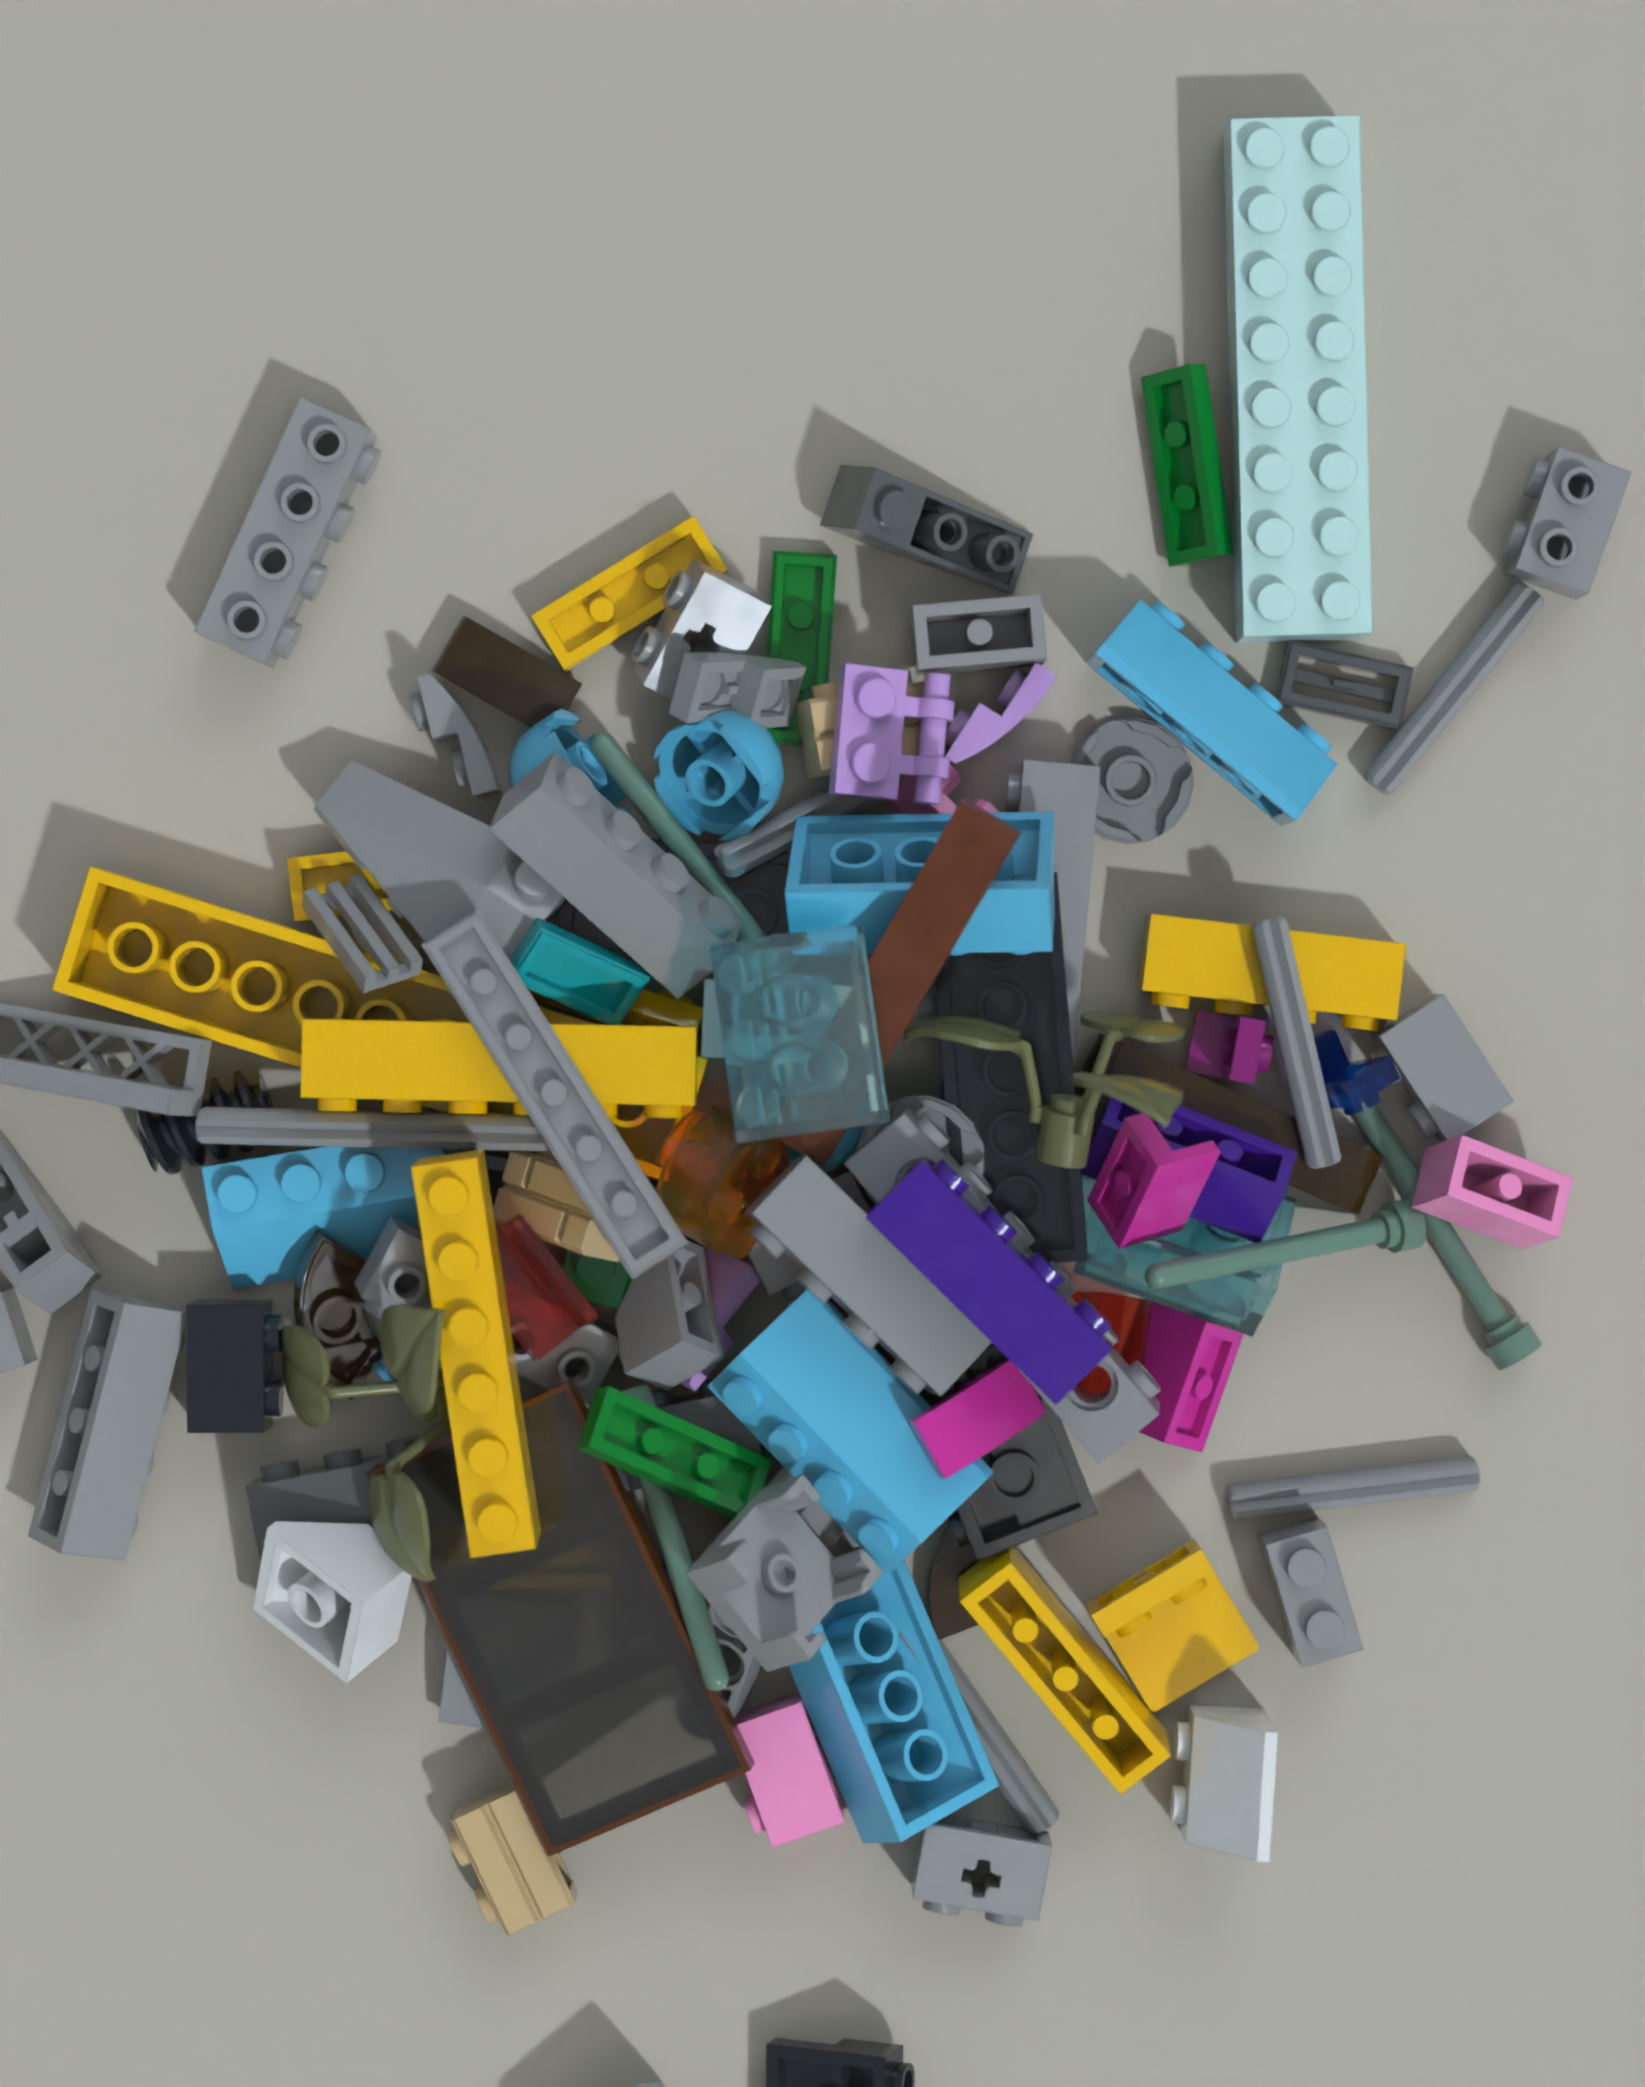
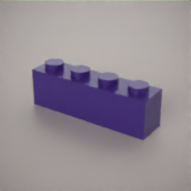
[866,1156,1113,1405]

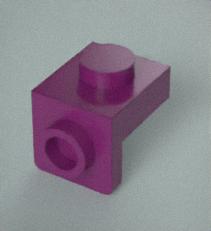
[1185,1010,1274,1084]

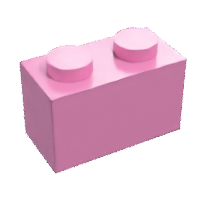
[1411,1135,1573,1249]
[734,1691,845,1848]

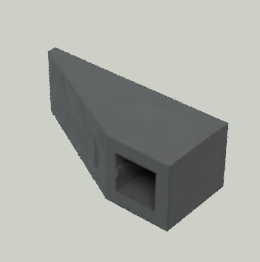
[820,465,1033,594]

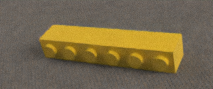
[300,1019,698,1118]
[411,1149,541,1558]

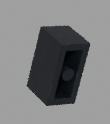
[186,1299,284,1433]

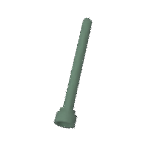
[590,732,803,992]
[1351,1096,1542,1370]
[1144,1198,1426,1289]
[622,1384,729,1691]

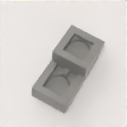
[668,652,806,728]

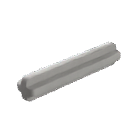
[714,788,883,877]

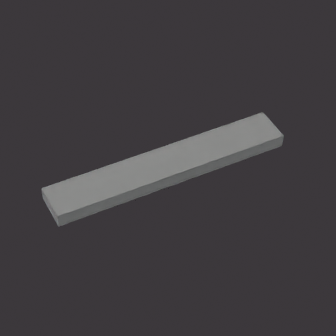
[421,910,689,1280]

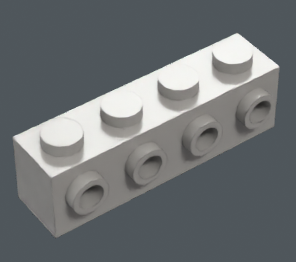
[194,397,381,668]
[489,752,742,999]
[744,1156,992,1396]
[354,1216,620,1408]
[28,1289,186,1560]

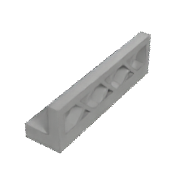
[0,1002,212,1117]

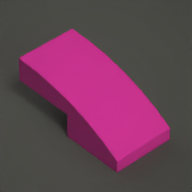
[908,1358,1046,1479]

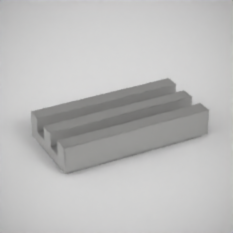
[302,873,423,993]

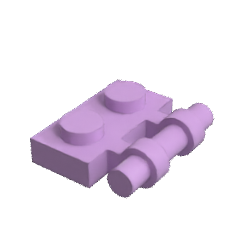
[829,663,955,805]

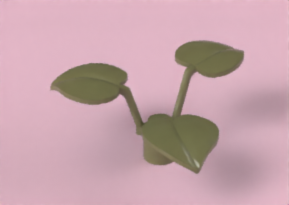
[903,1010,1186,1169]
[280,1304,451,1582]

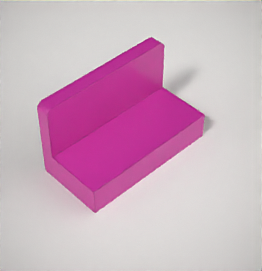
[1087,1113,1221,1249]
[1128,1301,1244,1452]

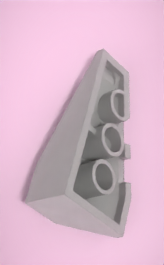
[314,759,566,960]

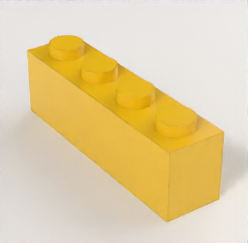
[1137,914,1406,1031]
[958,1547,1171,1795]

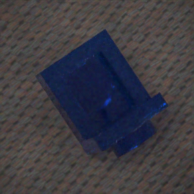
[1314,1030,1400,1115]

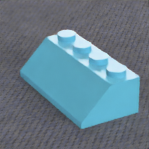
[1087,599,1337,826]
[785,811,1055,958]
[201,1146,462,1289]
[707,1290,994,1574]
[788,1559,1000,1843]

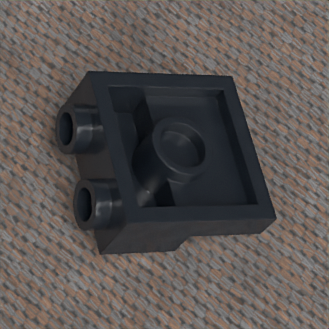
[948,1395,1098,1560]
[766,2038,915,2087]

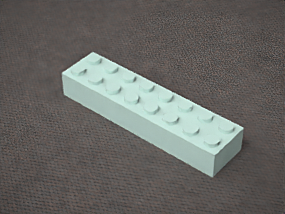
[1223,115,1373,643]

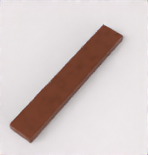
[768,798,1021,1167]

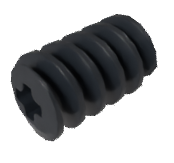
[136,1070,274,1175]

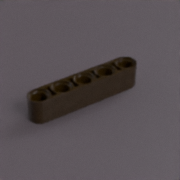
[1075,1033,1384,1215]

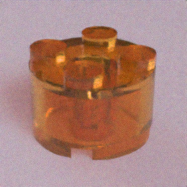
[652,1105,789,1259]

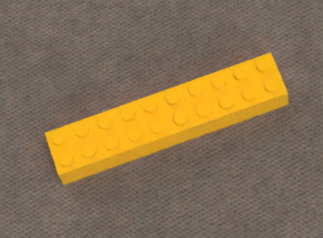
[52,867,710,1183]

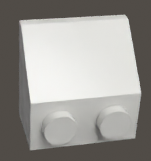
[253,1521,412,1683]
[1170,1704,1278,1862]

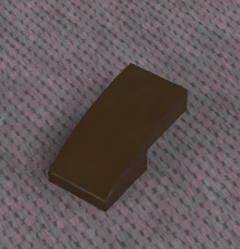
[432,616,582,728]

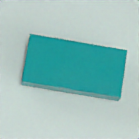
[510,917,650,1025]

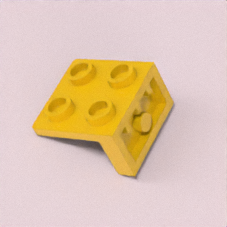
[1086,1539,1258,1712]

